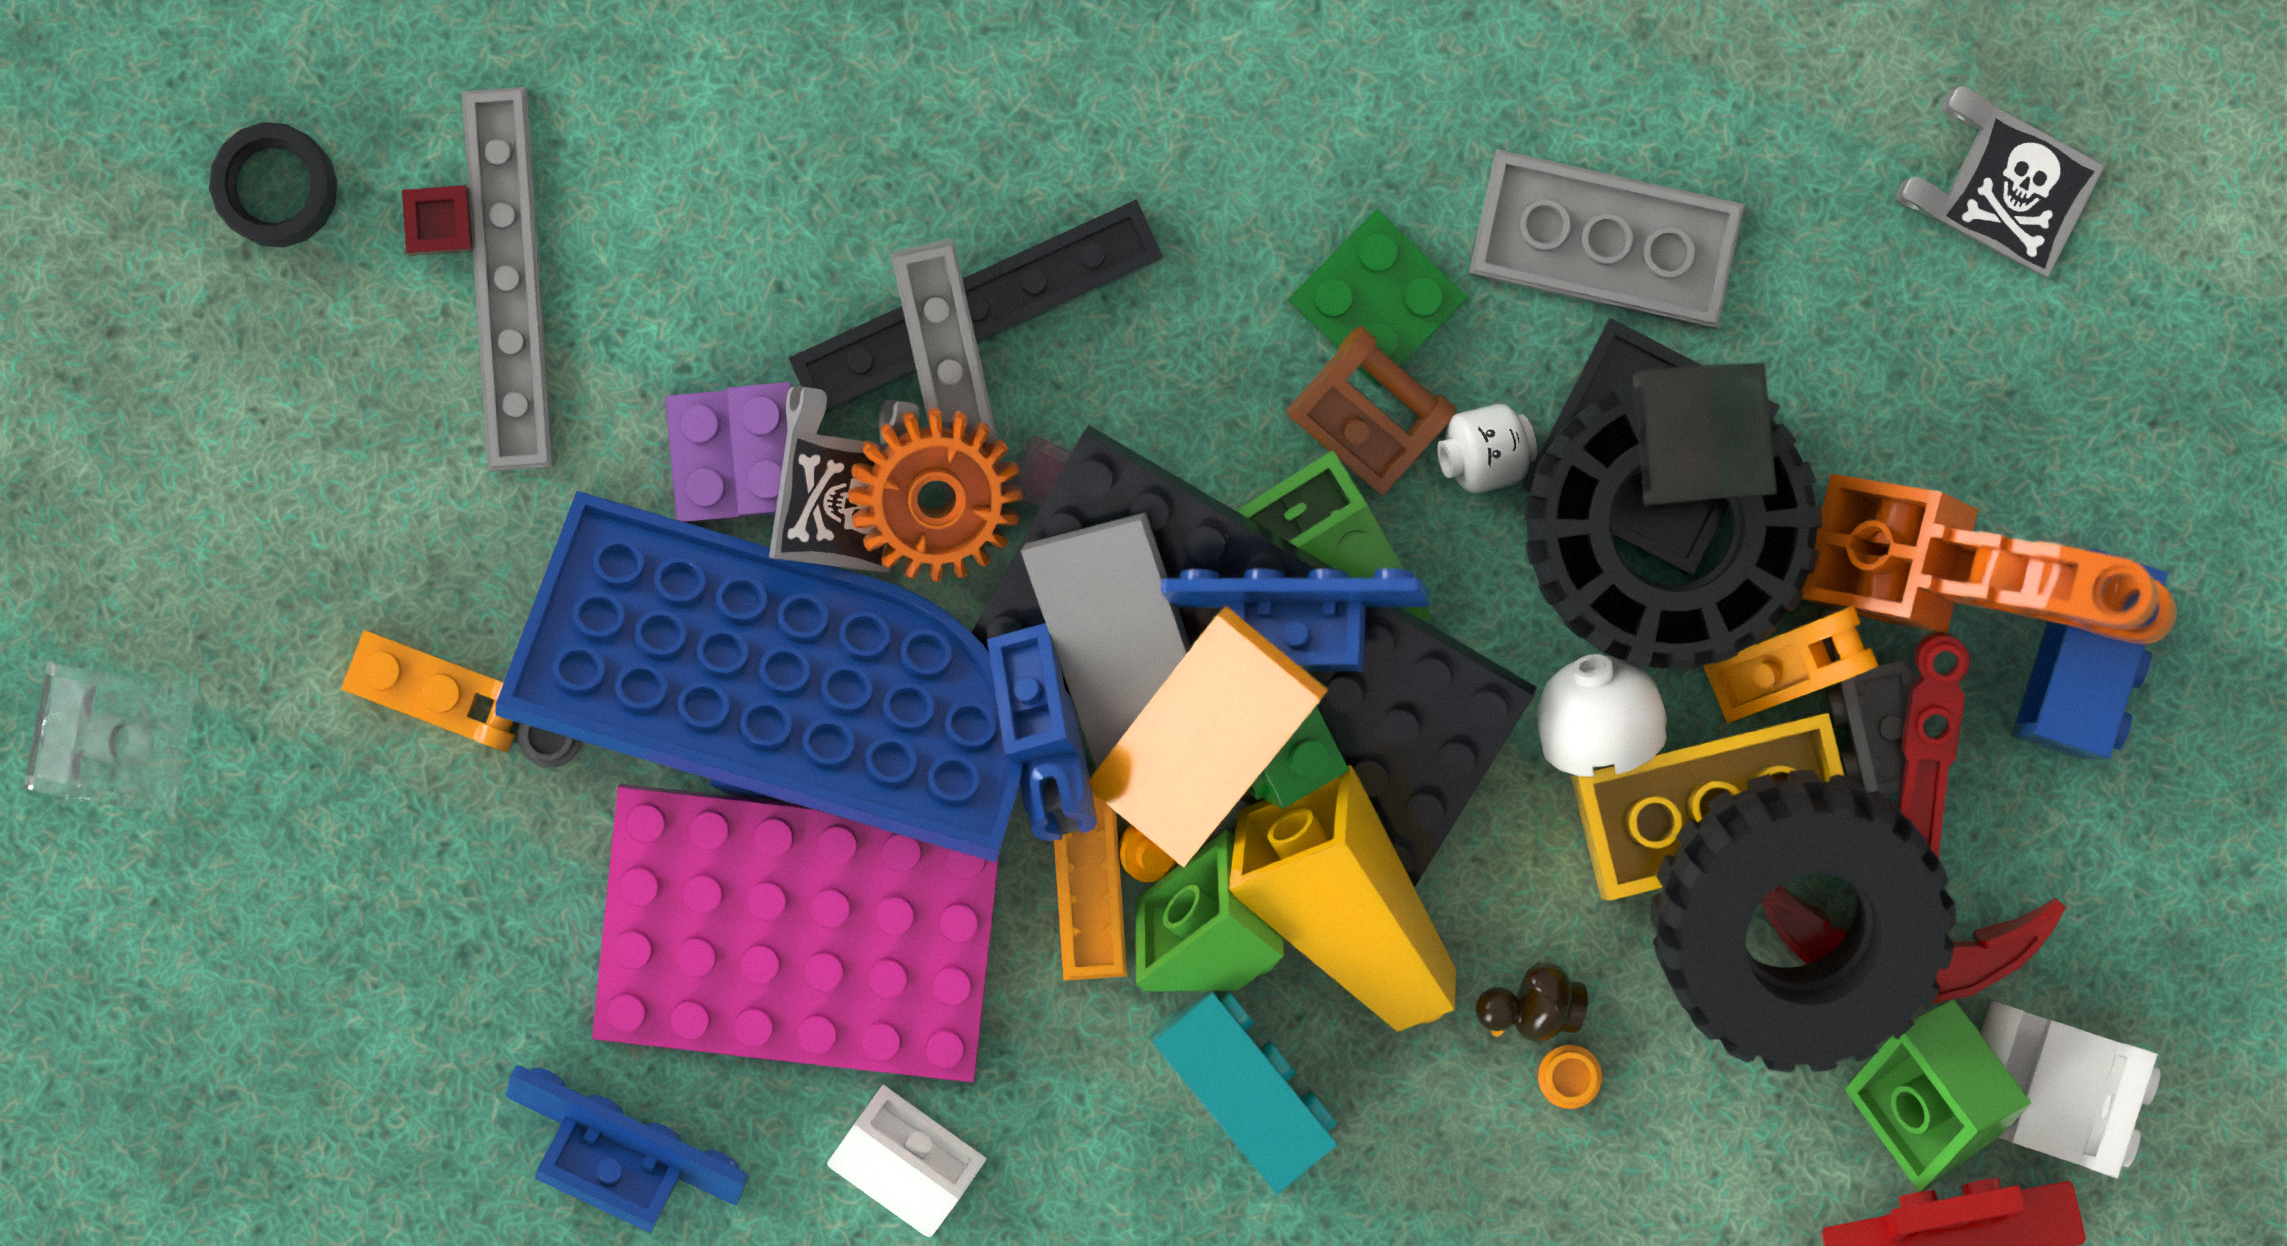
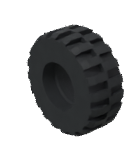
[1524,377,1822,669]
[1650,770,1956,1073]

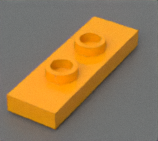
[1054,792,1127,981]

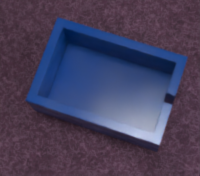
[2011,549,2171,760]

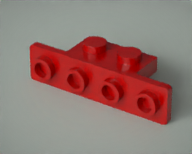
[1821,1178,2086,1246]

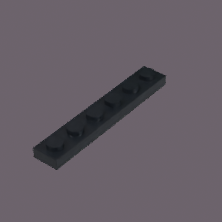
[788,199,1163,414]

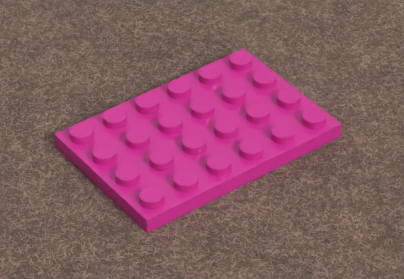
[592,784,1000,1083]

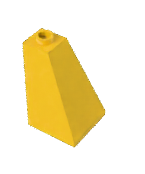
[1229,765,1456,1032]

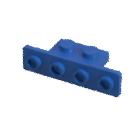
[1161,568,1430,671]
[506,1065,749,1233]

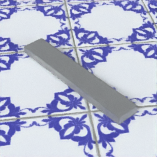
[462,87,554,472]

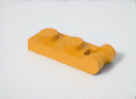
[1703,606,1879,724]
[341,630,515,753]

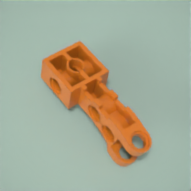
[1801,474,2177,644]

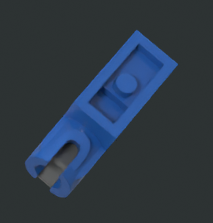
[987,623,1097,841]

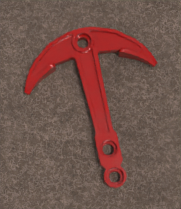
[1761,632,2066,1006]

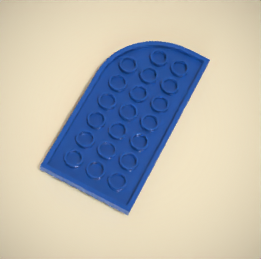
[495,491,1022,863]

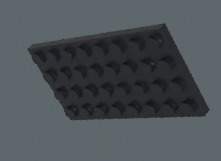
[971,425,1537,888]

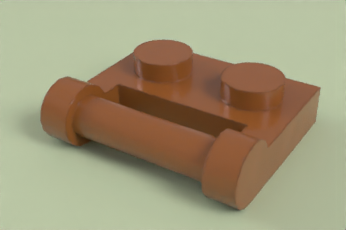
[1286,326,1456,497]

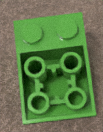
[1236,450,1431,621]

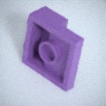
[665,382,793,523]

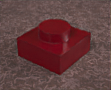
[402,185,473,256]

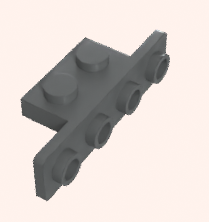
[1819,609,1927,795]

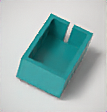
[1152,991,1338,1195]

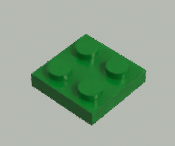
[1287,209,1468,390]

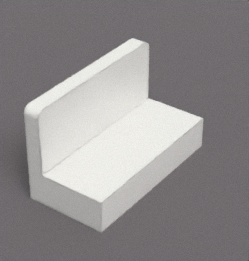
[828,1085,987,1237]

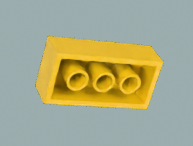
[1570,713,1844,901]

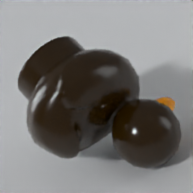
[1475,962,1588,1042]

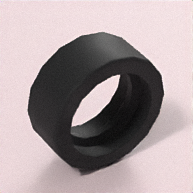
[209,122,338,248]

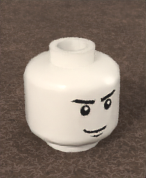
[1437,404,1537,493]

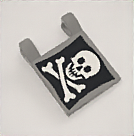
[1895,87,2105,278]
[769,386,920,573]

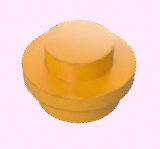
[1119,825,1177,882]
[1537,1044,1602,1109]

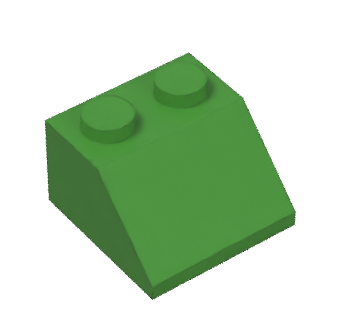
[1135,830,1284,992]
[1844,999,2032,1192]

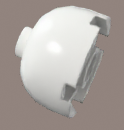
[1537,654,1667,777]

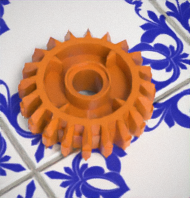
[848,408,1023,582]

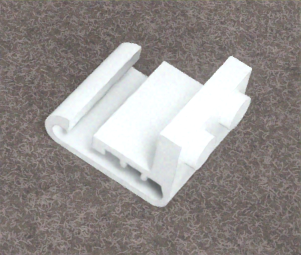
[1980,1001,2160,1178]

